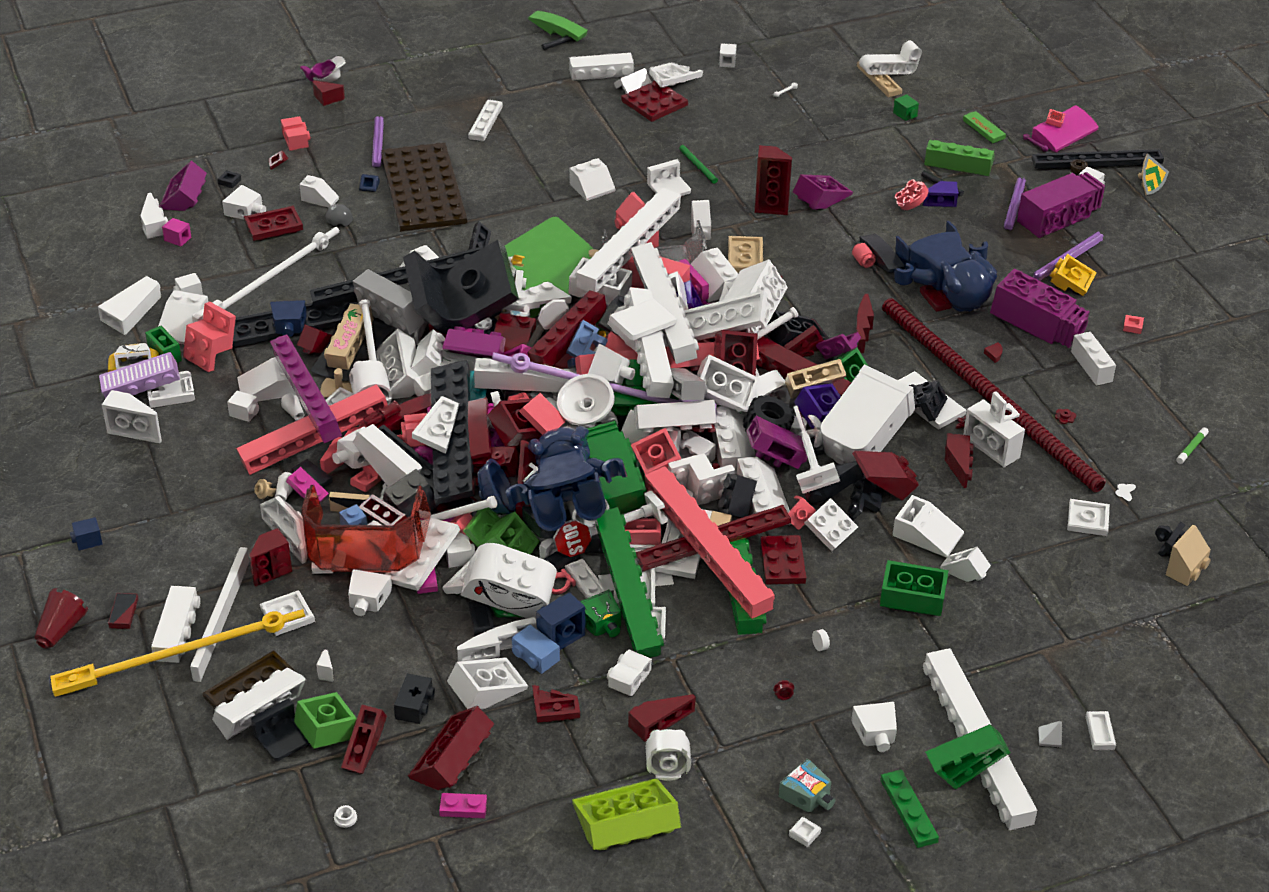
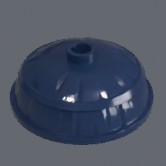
[478,459,516,515]

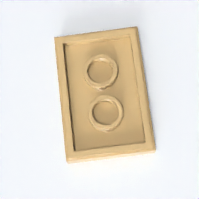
[728,236,763,273]

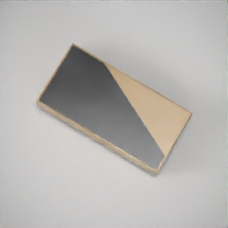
[329,492,370,512]

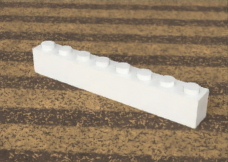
[624,287,674,398]

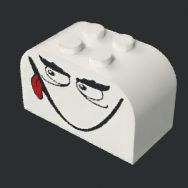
[461,543,557,618]

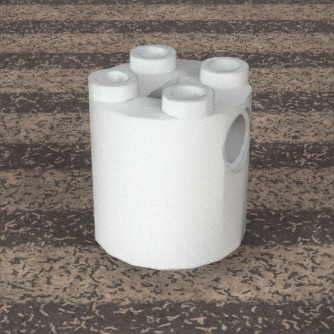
[349,360,392,404]

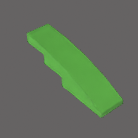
[528,11,588,42]

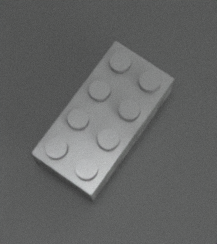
[353,269,425,335]

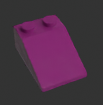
[792,174,853,210]

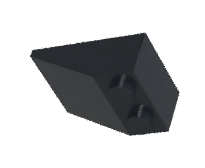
[767,310,829,347]

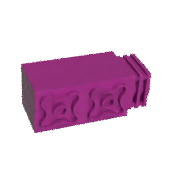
[1017,172,1105,238]
[990,268,1090,348]

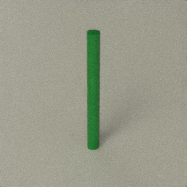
[679,145,718,184]

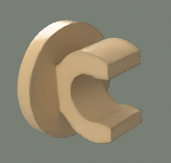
[254,479,276,499]

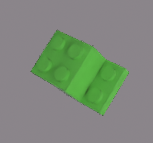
[463,507,540,555]

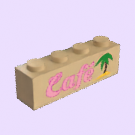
[324,304,373,370]

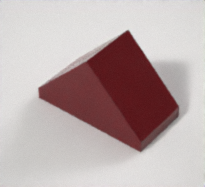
[313,80,345,106]

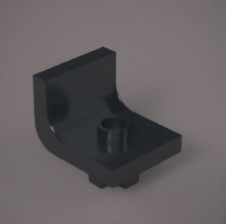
[403,240,519,334]

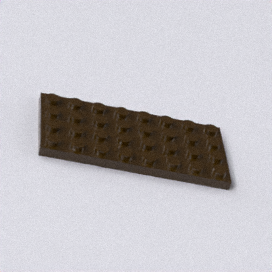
[381,143,467,232]

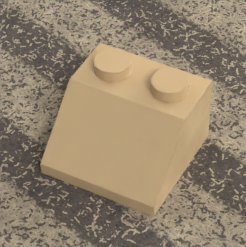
[1166,525,1211,586]

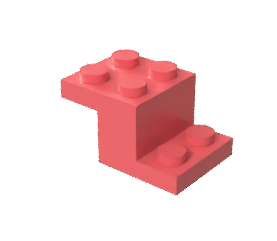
[183,302,236,372]

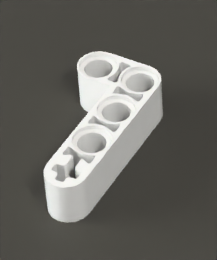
[859,41,922,75]

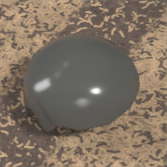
[325,204,353,227]

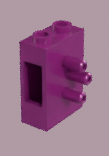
[746,416,808,469]

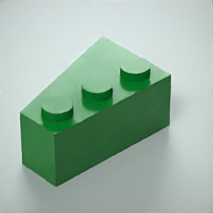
[925,724,1011,789]

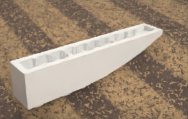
[474,358,573,392]

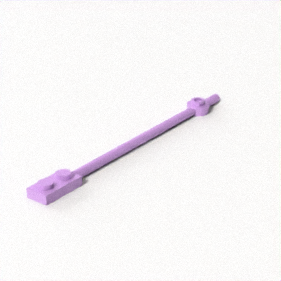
[492,352,717,411]

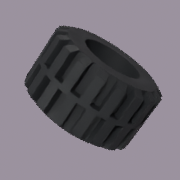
[743,395,795,433]

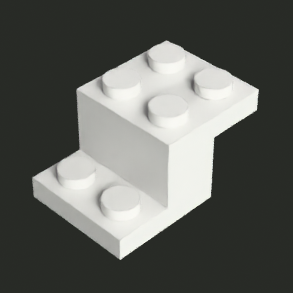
[668,453,735,505]

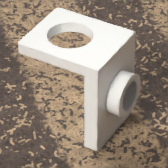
[990,391,1020,423]

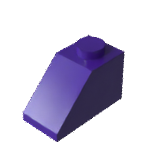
[923,181,958,207]

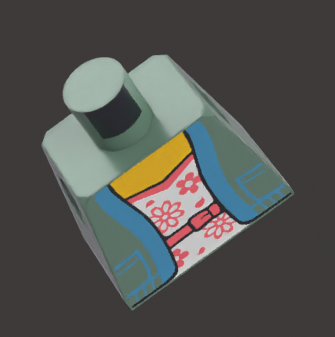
[779,759,835,812]

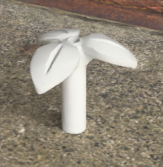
[795,415,823,447]

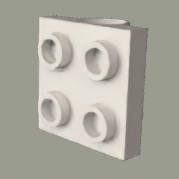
[804,498,858,551]

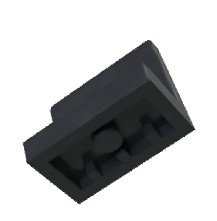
[909,381,948,422]

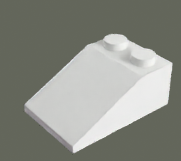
[158,290,208,345]
[696,355,760,412]
[237,357,297,401]
[102,390,162,443]
[447,658,528,709]

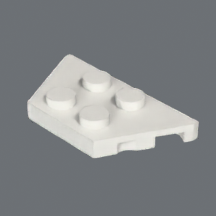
[649,63,703,87]

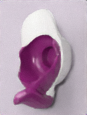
[300,56,345,83]

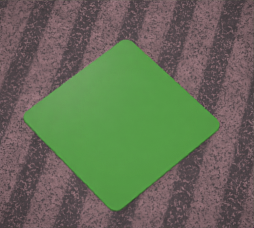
[505,217,594,318]

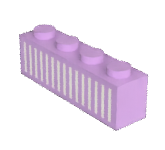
[99,352,180,398]

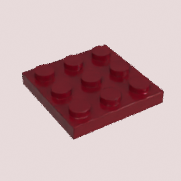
[621,81,688,122]

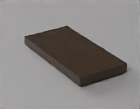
[203,650,296,708]

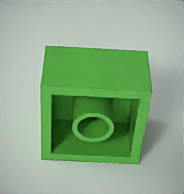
[294,692,357,748]

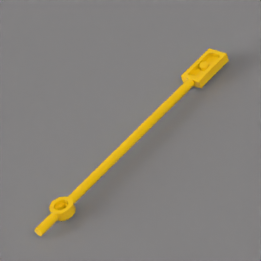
[50,609,305,697]

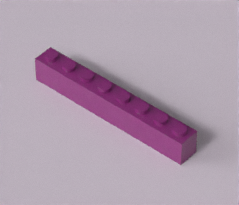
[270,334,342,443]

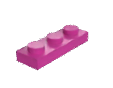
[679,259,709,301]

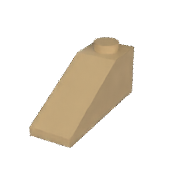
[785,359,846,399]

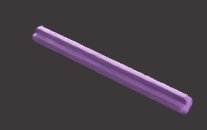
[1033,232,1103,281]

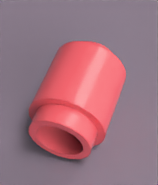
[852,243,875,268]

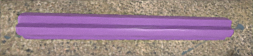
[372,116,384,167]
[1004,178,1026,230]

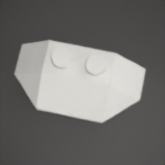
[260,496,314,564]

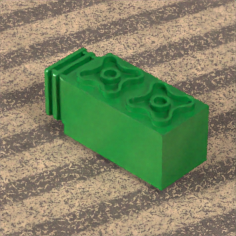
[586,421,647,515]

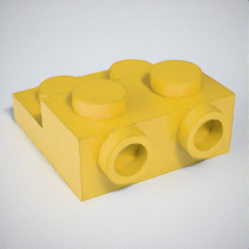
[1050,254,1097,296]

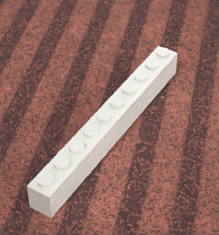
[575,188,681,292]
[631,242,699,364]
[923,648,1037,830]

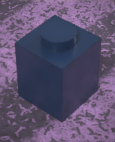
[70,517,103,550]

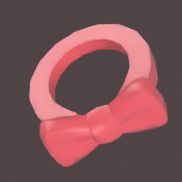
[552,568,576,595]

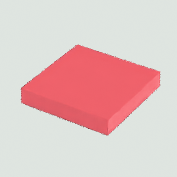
[519,393,566,435]

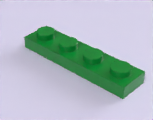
[880,769,939,848]

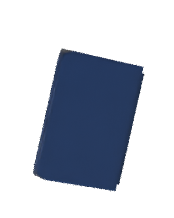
[359,174,380,192]

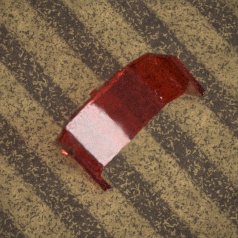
[301,485,431,572]

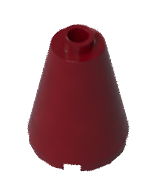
[34,588,88,648]

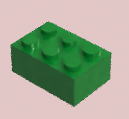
[880,560,949,616]

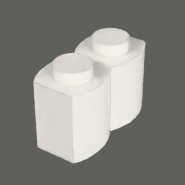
[607,650,652,696]

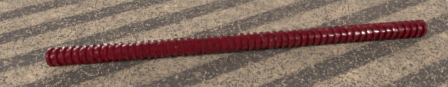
[882,298,1106,493]

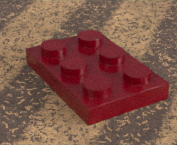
[244,206,303,241]
[760,535,806,585]

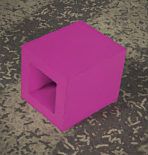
[162,218,191,247]

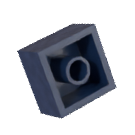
[536,592,585,650]

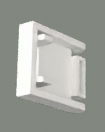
[147,371,195,408]

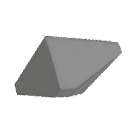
[1038,721,1062,747]

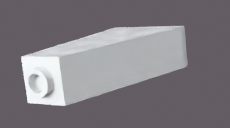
[98,276,161,335]
[353,424,422,487]

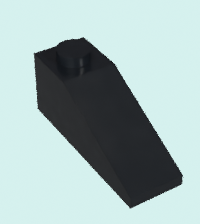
[804,461,863,505]

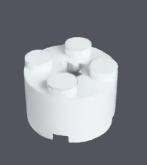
[646,730,691,781]

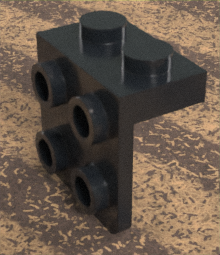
[251,698,310,761]

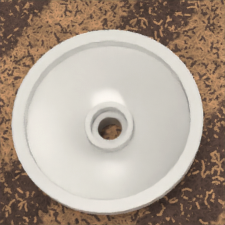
[557,374,614,426]

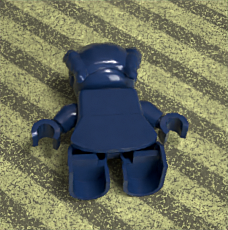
[894,221,997,312]
[506,426,627,531]

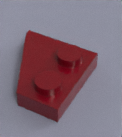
[784,325,824,357]
[532,685,580,722]

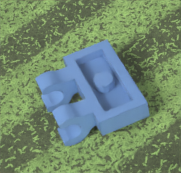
[566,320,608,358]

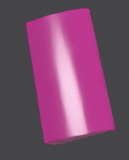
[1032,105,1099,153]

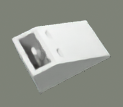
[893,495,964,558]

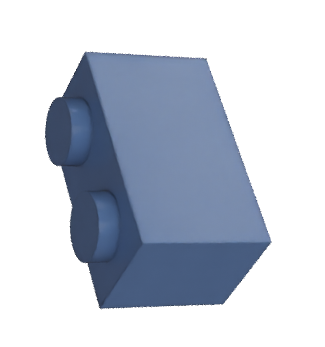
[512,624,560,674]

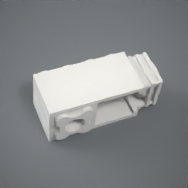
[724,260,788,333]

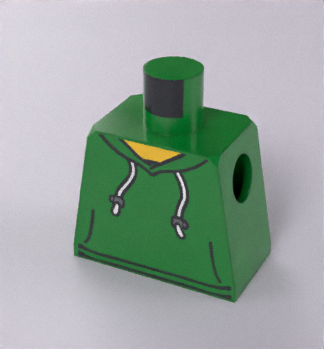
[580,590,621,637]

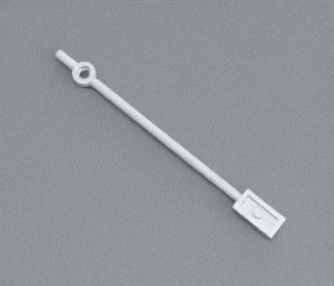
[192,227,339,323]

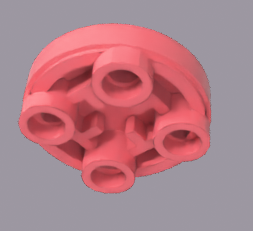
[895,180,928,210]

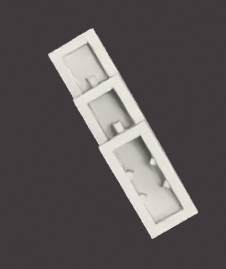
[457,617,537,662]

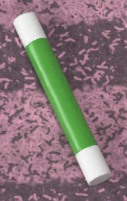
[1176,428,1209,464]

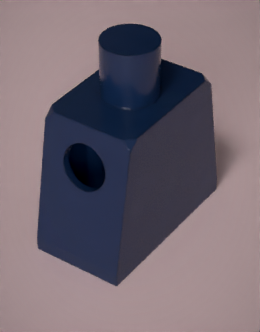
[270,300,307,337]

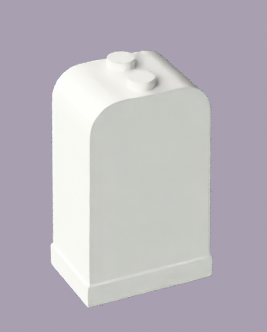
[821,365,915,465]

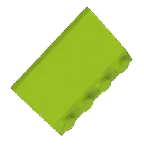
[572,778,681,850]

